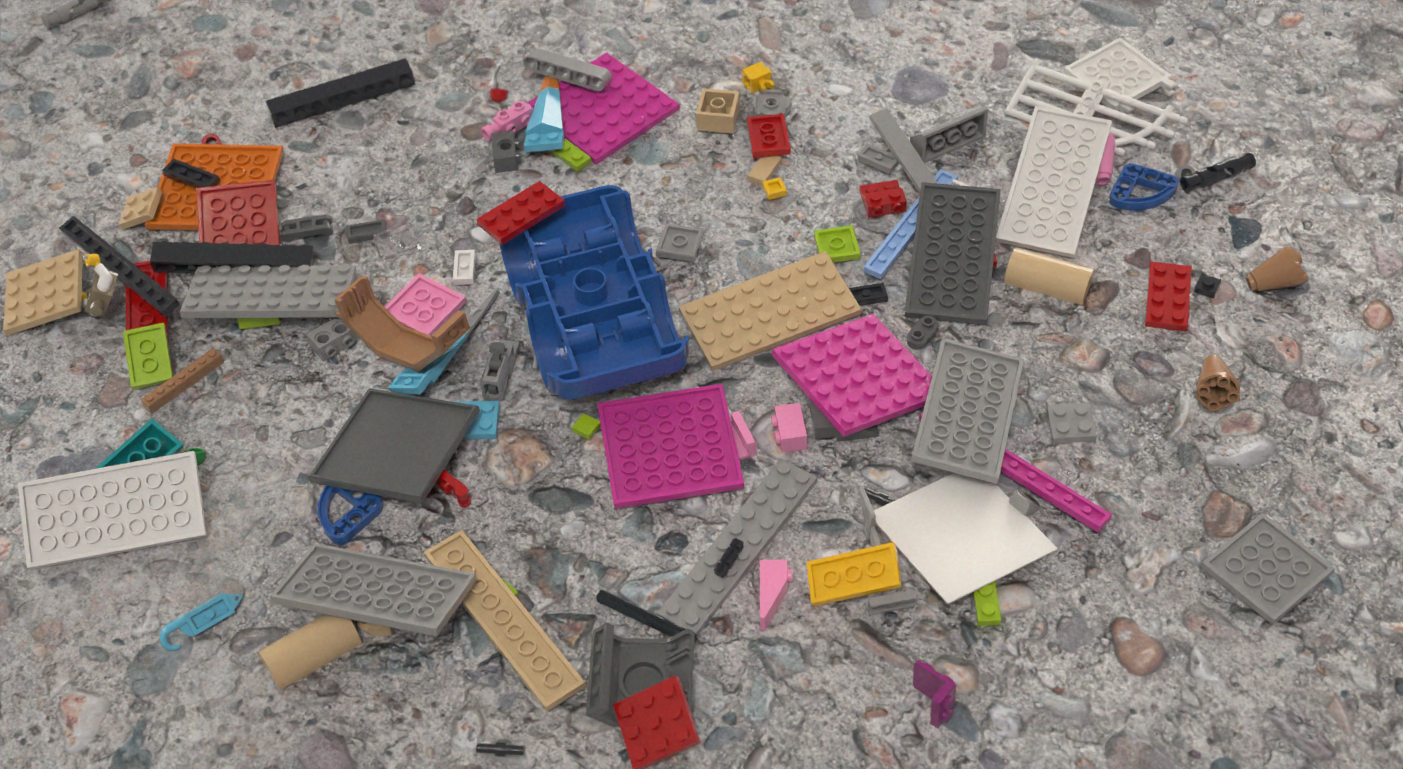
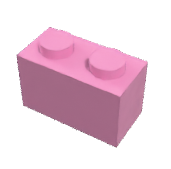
[771,403,807,453]

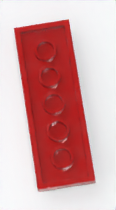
[125,261,169,345]

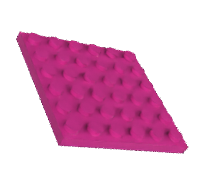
[526,52,680,165]
[771,314,932,437]
[597,384,744,509]

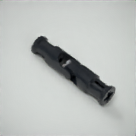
[1180,151,1256,193]

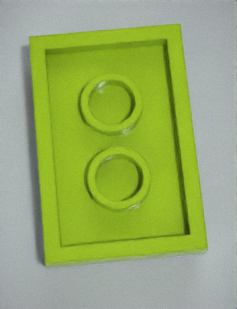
[123,323,173,390]

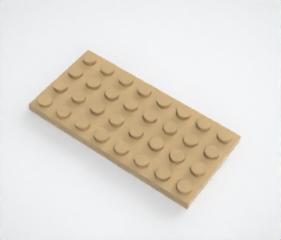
[678,251,862,371]

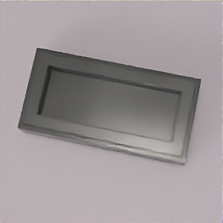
[346,219,387,244]

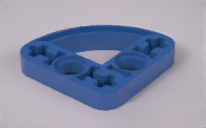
[1109,163,1179,210]
[318,486,383,545]

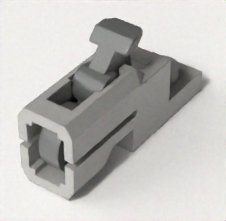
[480,340,520,401]

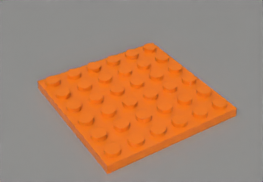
[145,143,284,231]

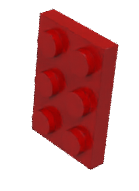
[747,114,791,158]

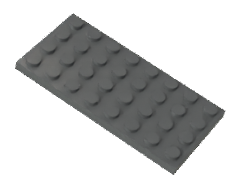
[905,182,1001,325]

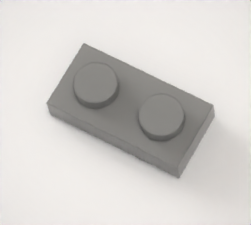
[857,143,900,174]

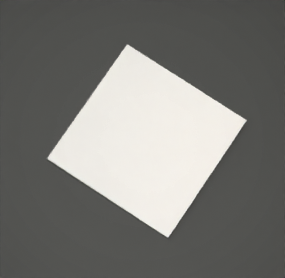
[874,473,1058,604]

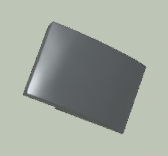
[809,398,879,442]

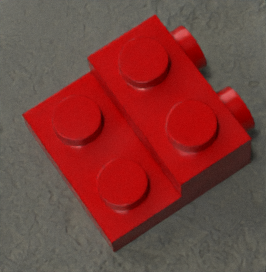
[859,180,907,218]

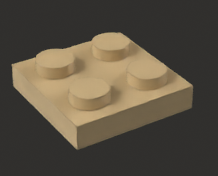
[118,187,162,229]

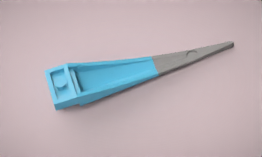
[388,289,500,394]

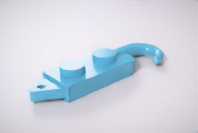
[159,592,243,651]

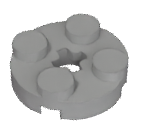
[753,89,790,118]

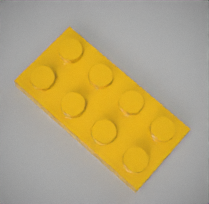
[806,542,902,606]

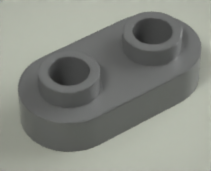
[907,316,938,350]

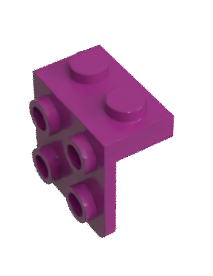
[913,660,956,729]

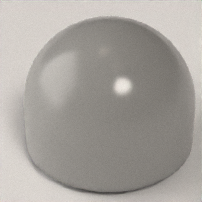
[1175,165,1195,182]

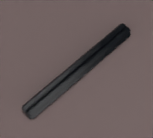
[596,590,698,643]

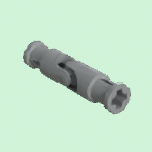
[41,0,112,29]

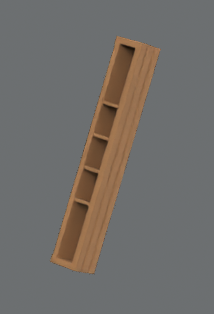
[140,348,224,414]

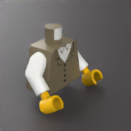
[81,254,118,317]

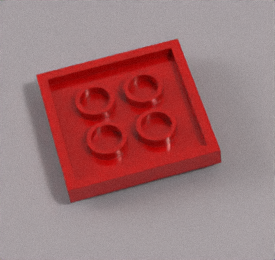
[613,675,701,769]

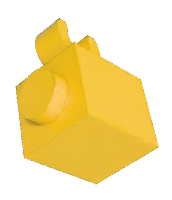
[742,62,775,94]

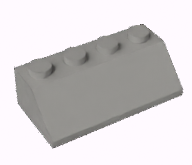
[910,107,988,163]

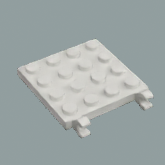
[1064,38,1176,116]

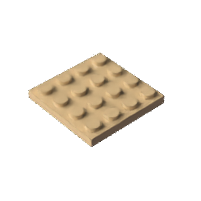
[3,249,83,336]

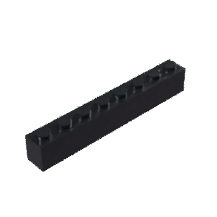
[266,58,415,128]
[150,241,315,274]

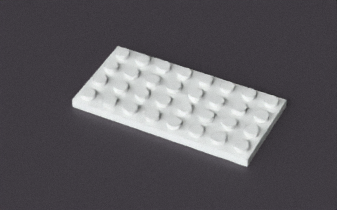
[996,106,1112,258]
[18,451,207,570]

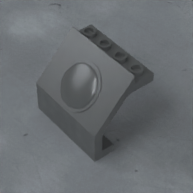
[586,623,695,727]

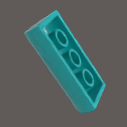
[95,418,183,469]

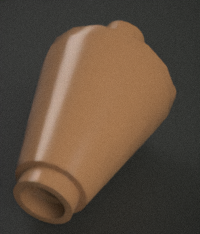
[1246,247,1308,291]
[1196,355,1240,411]

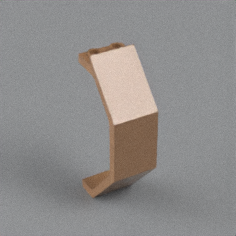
[334,275,470,372]

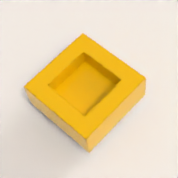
[762,177,787,200]

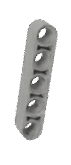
[523,48,612,91]

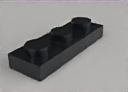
[162,158,221,188]

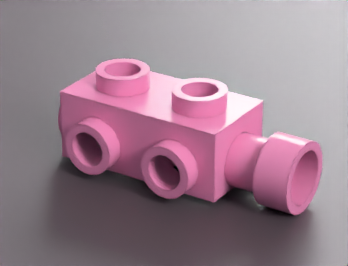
[481,101,533,141]

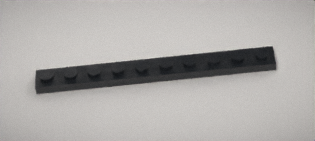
[59,216,180,317]

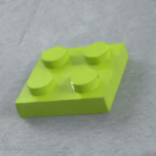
[814,225,861,263]

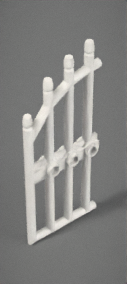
[1004,58,1189,156]

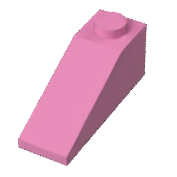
[760,560,792,630]

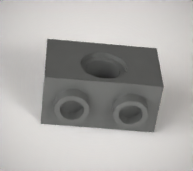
[491,131,521,173]

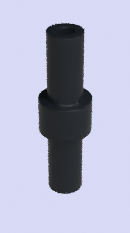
[864,487,895,506]
[476,742,525,757]

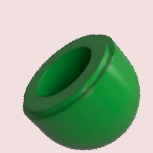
[184,448,206,466]

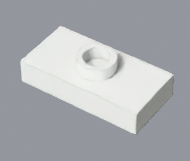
[453,250,476,285]

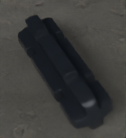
[714,538,744,578]

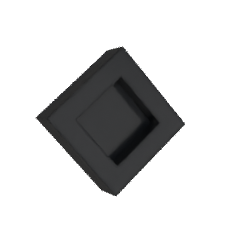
[1194,273,1221,299]

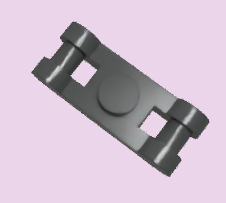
[281,214,333,242]

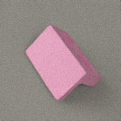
[731,411,757,461]

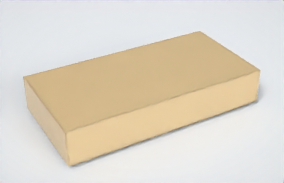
[748,156,782,185]

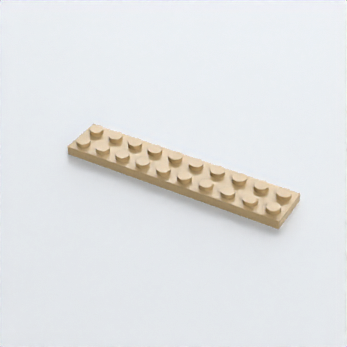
[424,530,586,712]

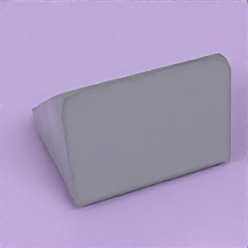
[1009,490,1040,515]

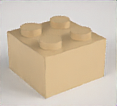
[696,88,740,134]

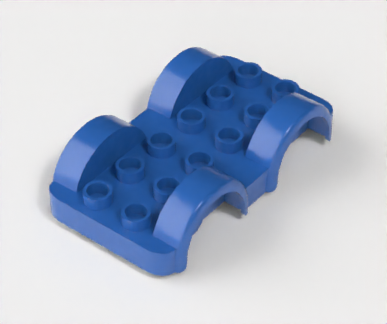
[499,185,689,399]

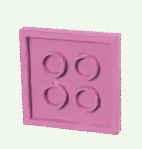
[385,274,466,336]

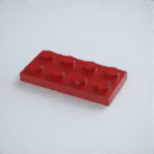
[476,181,565,245]
[1145,261,1192,332]

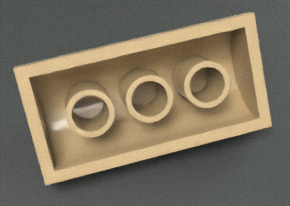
[1004,247,1095,305]
[257,614,362,690]

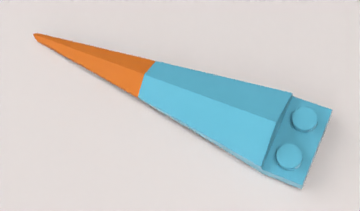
[524,52,564,152]

